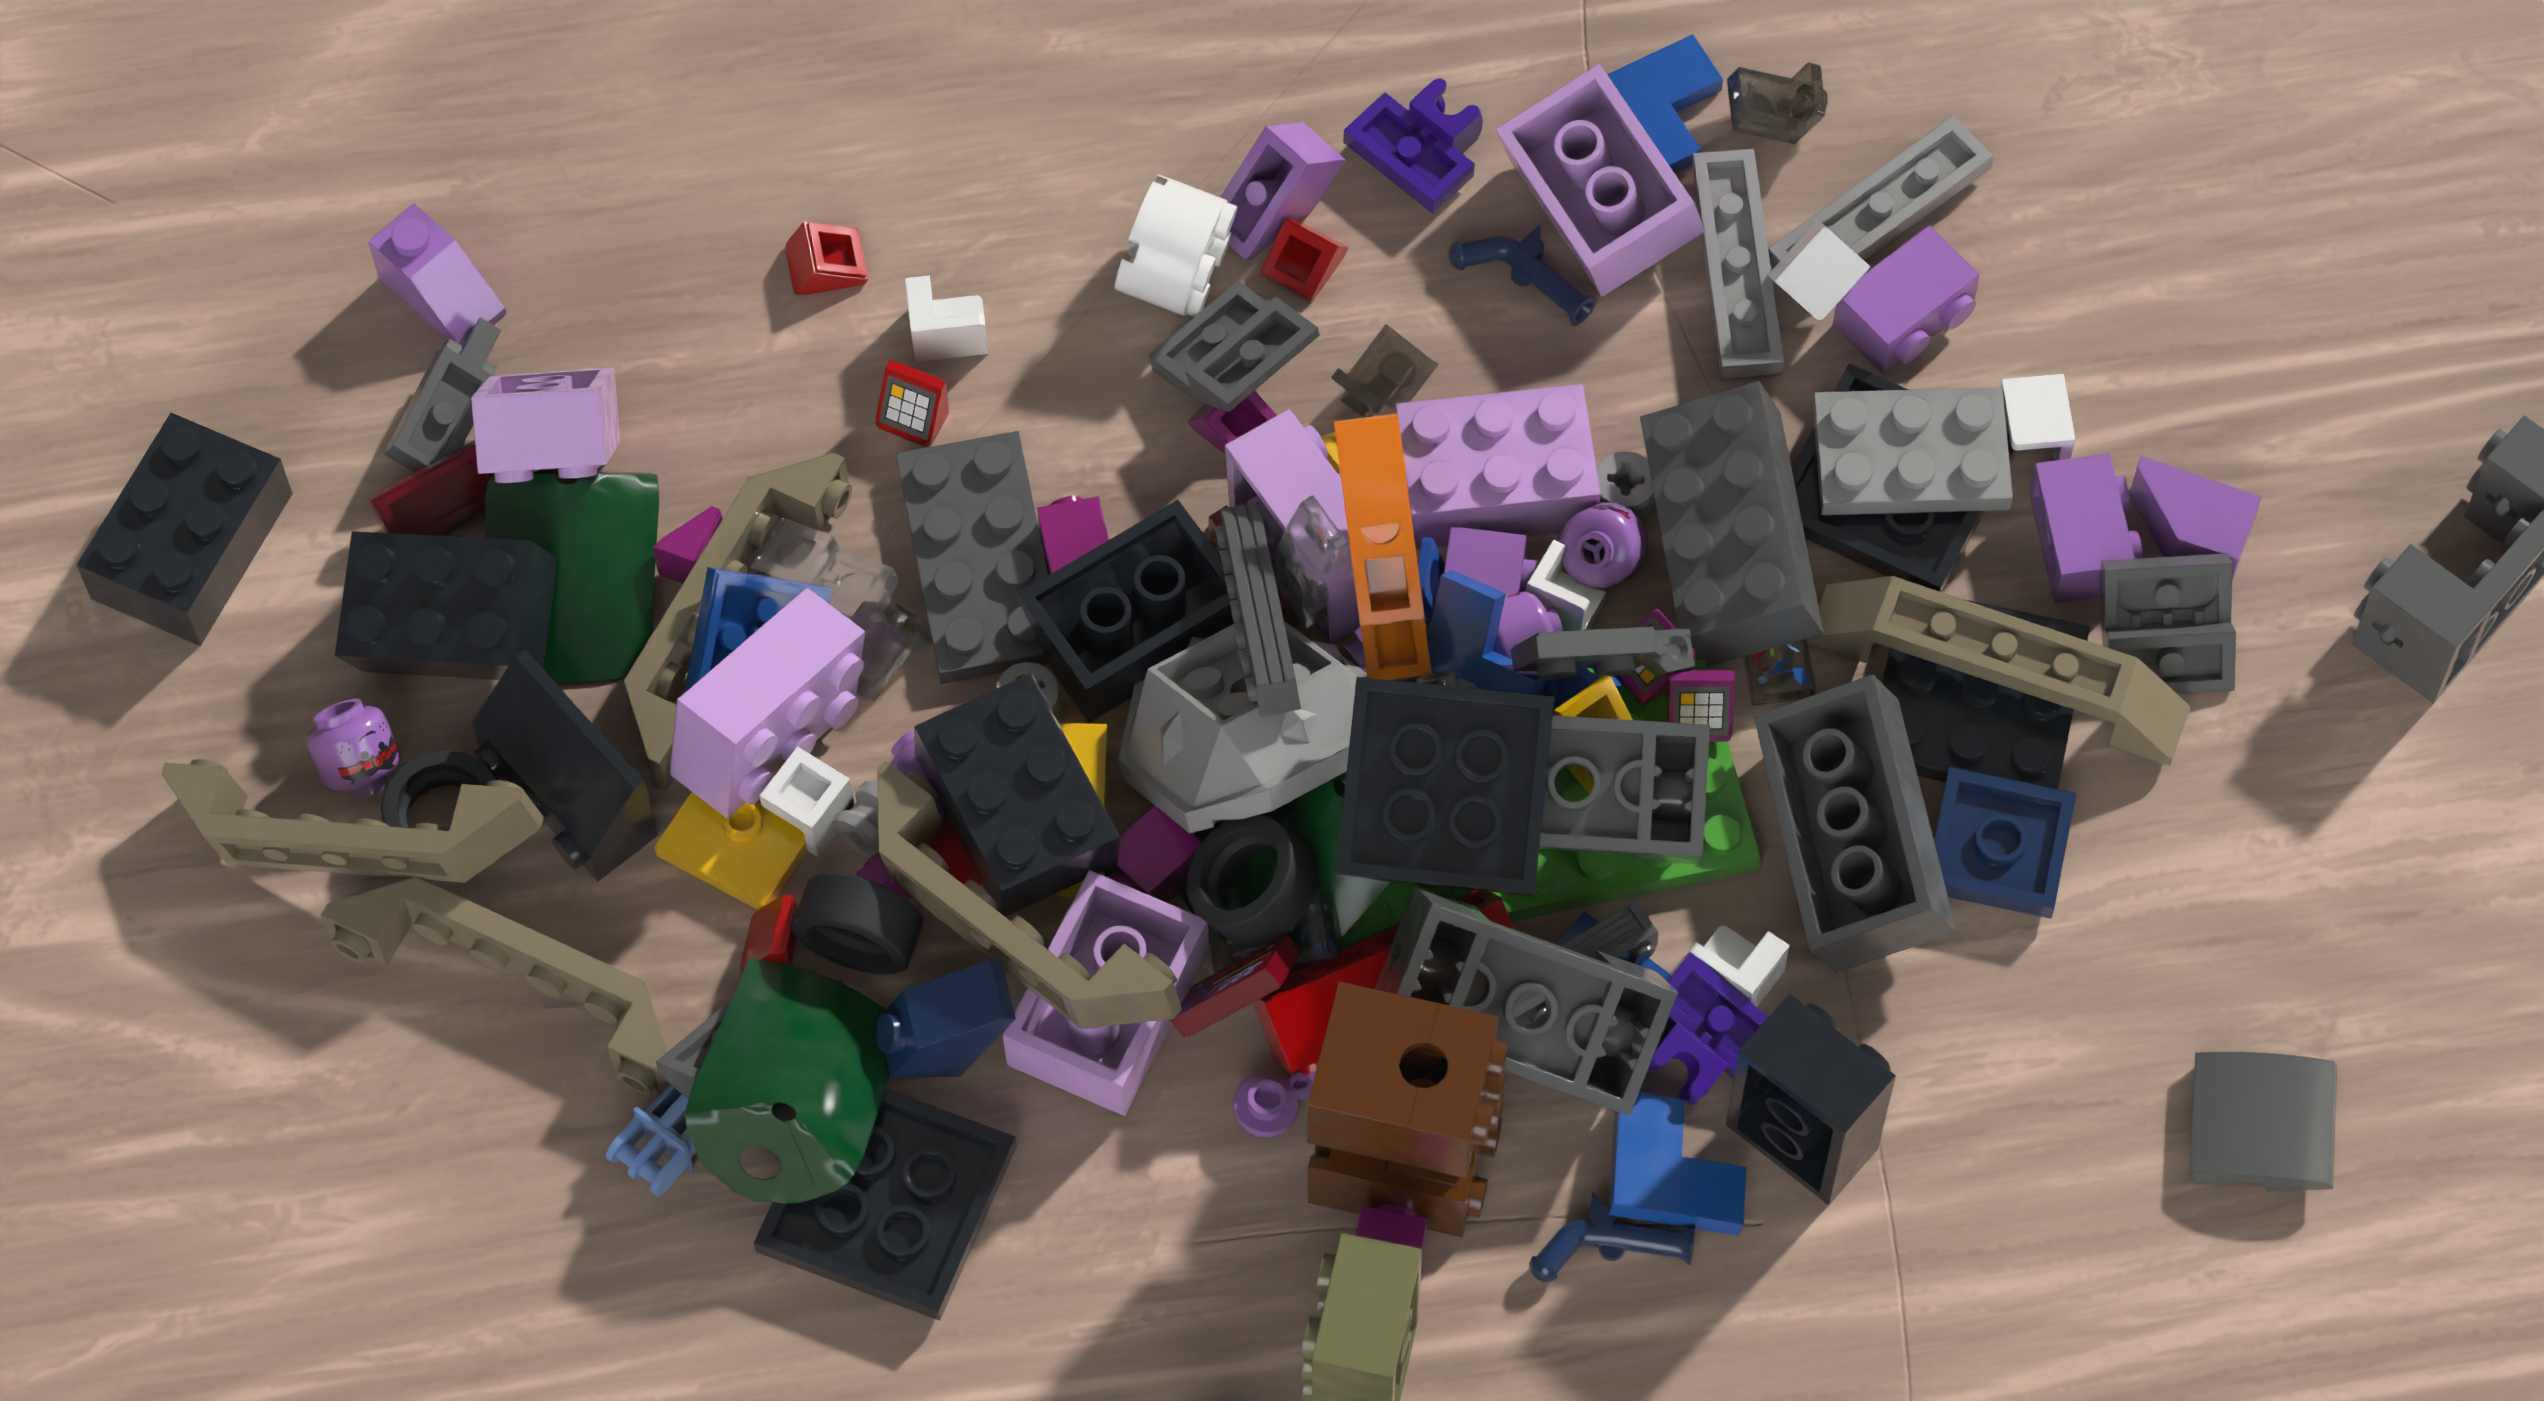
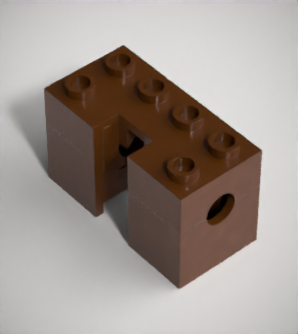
[1307,981,1508,1238]

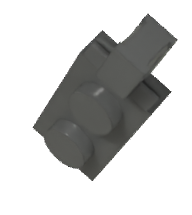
[383,317,501,473]
[1511,627,1695,681]

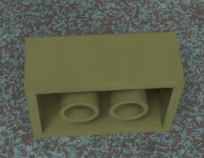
[1301,1232,1422,1401]

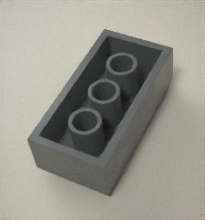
[1640,381,1824,667]
[1754,674,1957,973]

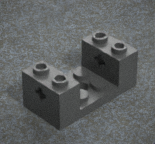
[2352,415,2544,704]
[1539,715,1710,864]
[1374,885,1678,1116]

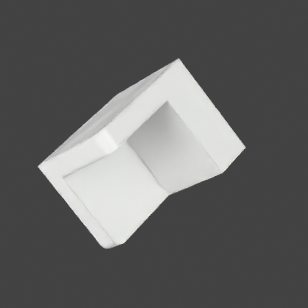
[1768,220,1870,320]
[905,275,988,362]
[2000,374,2075,461]
[1526,540,1606,631]
[759,746,855,857]
[1687,926,1790,1007]

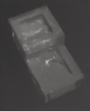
[1273,495,1349,628]
[751,518,900,631]

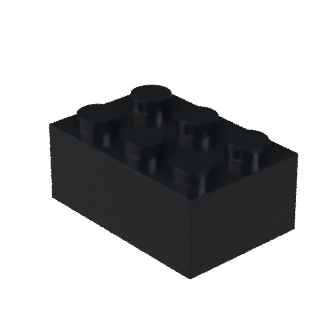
[77,413,293,646]
[335,531,558,680]
[914,673,1120,917]
[1726,994,1896,1205]

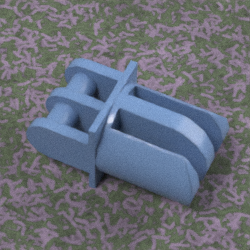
[606,1083,696,1197]

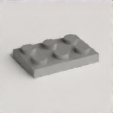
[1813,387,2013,515]

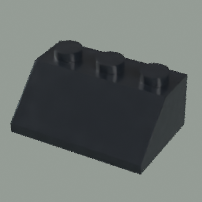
[1017,500,1237,723]
[472,649,658,882]

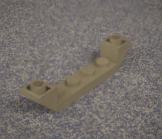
[624,453,852,791]
[1806,576,2191,766]
[161,759,544,883]
[877,761,1182,1029]
[321,877,669,1095]

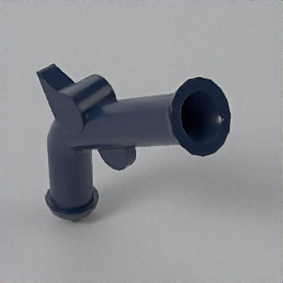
[1448,225,1597,326]
[1529,1192,1696,1282]

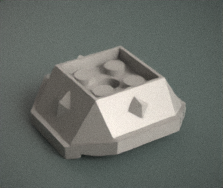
[1118,621,1367,833]

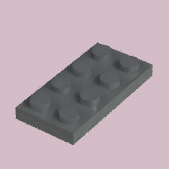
[896,431,1049,684]

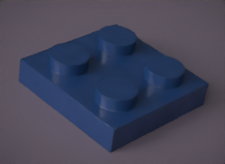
[1934,767,2076,919]

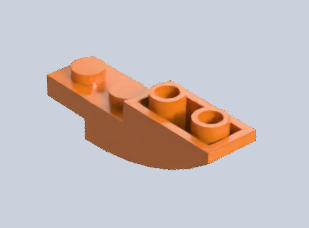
[1334,413,1432,680]

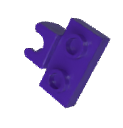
[1343,78,1483,214]
[1647,952,1768,1105]

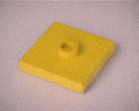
[654,792,808,910]

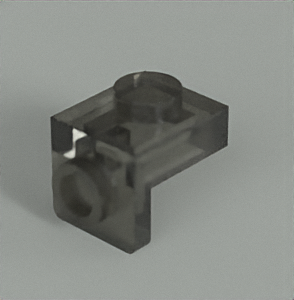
[1727,62,1828,144]
[1331,324,1439,418]
[850,600,932,701]

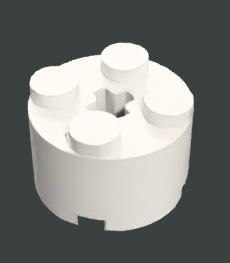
[1115,174,1238,317]

